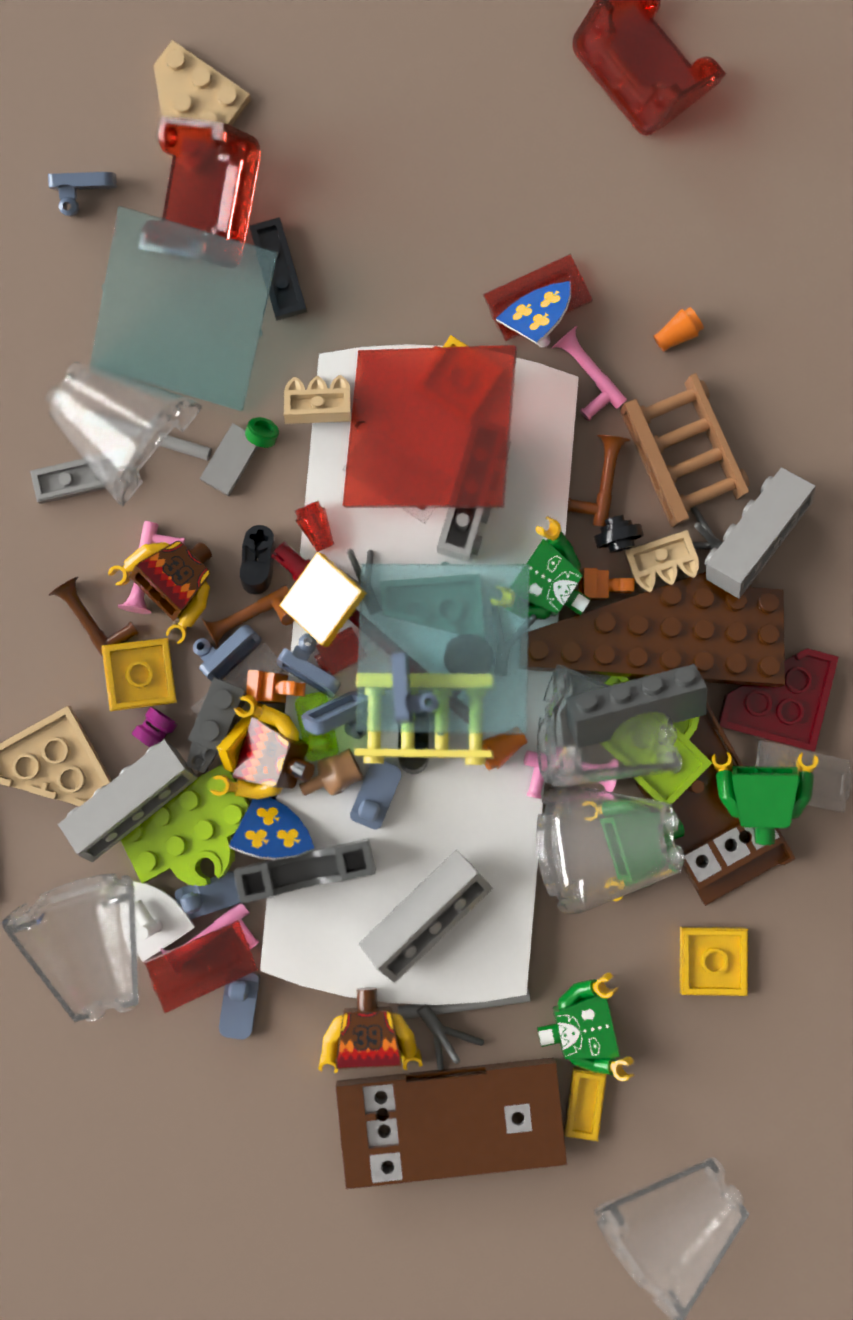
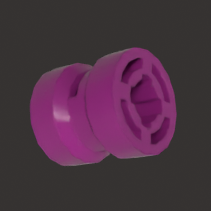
[132,706,178,747]

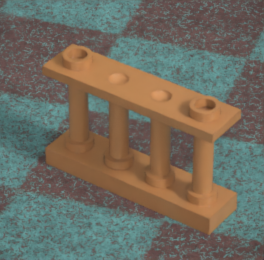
[620,373,750,528]

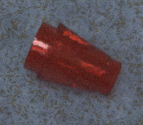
[294,500,335,552]

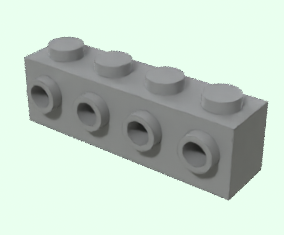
[437,419,511,562]
[704,467,816,599]
[58,740,198,863]
[359,850,493,983]

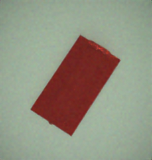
[483,254,593,342]
[144,920,258,1013]

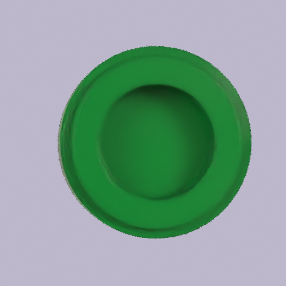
[245,417,279,448]

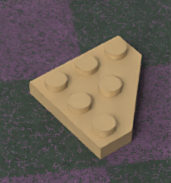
[154,40,251,175]
[0,706,112,807]

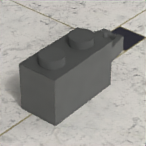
[186,677,246,773]

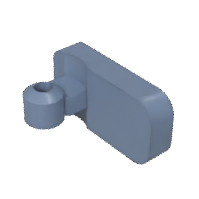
[48,172,117,216]
[193,625,261,681]
[277,634,341,698]
[391,652,440,724]
[302,691,369,739]
[350,761,402,830]
[175,871,240,919]
[219,968,260,1039]

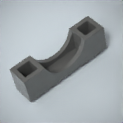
[566,664,707,748]
[233,838,376,904]

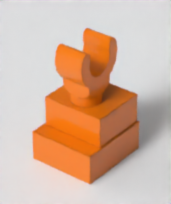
[578,568,635,601]
[246,670,306,703]

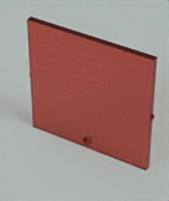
[343,345,517,510]

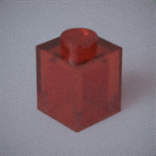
[314,627,369,677]

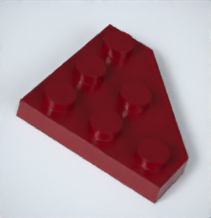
[718,648,839,752]

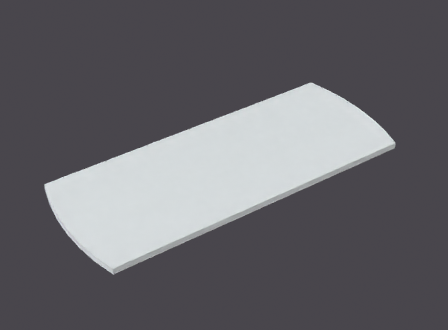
[260,344,579,1005]

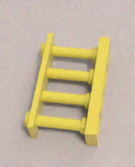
[354,673,495,765]

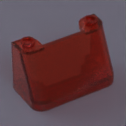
[572,0,726,136]
[139,116,261,268]

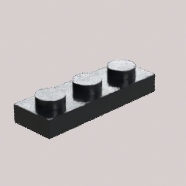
[249,217,307,321]

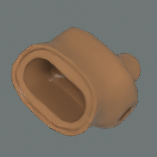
[299,748,364,796]

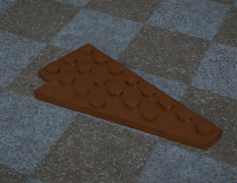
[519,572,785,687]

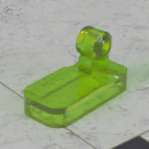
[295,692,339,761]

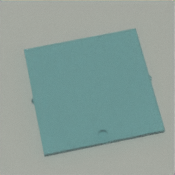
[90,206,278,411]
[356,562,529,736]

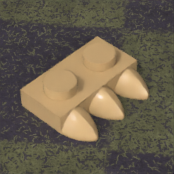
[284,375,351,424]
[625,530,699,592]

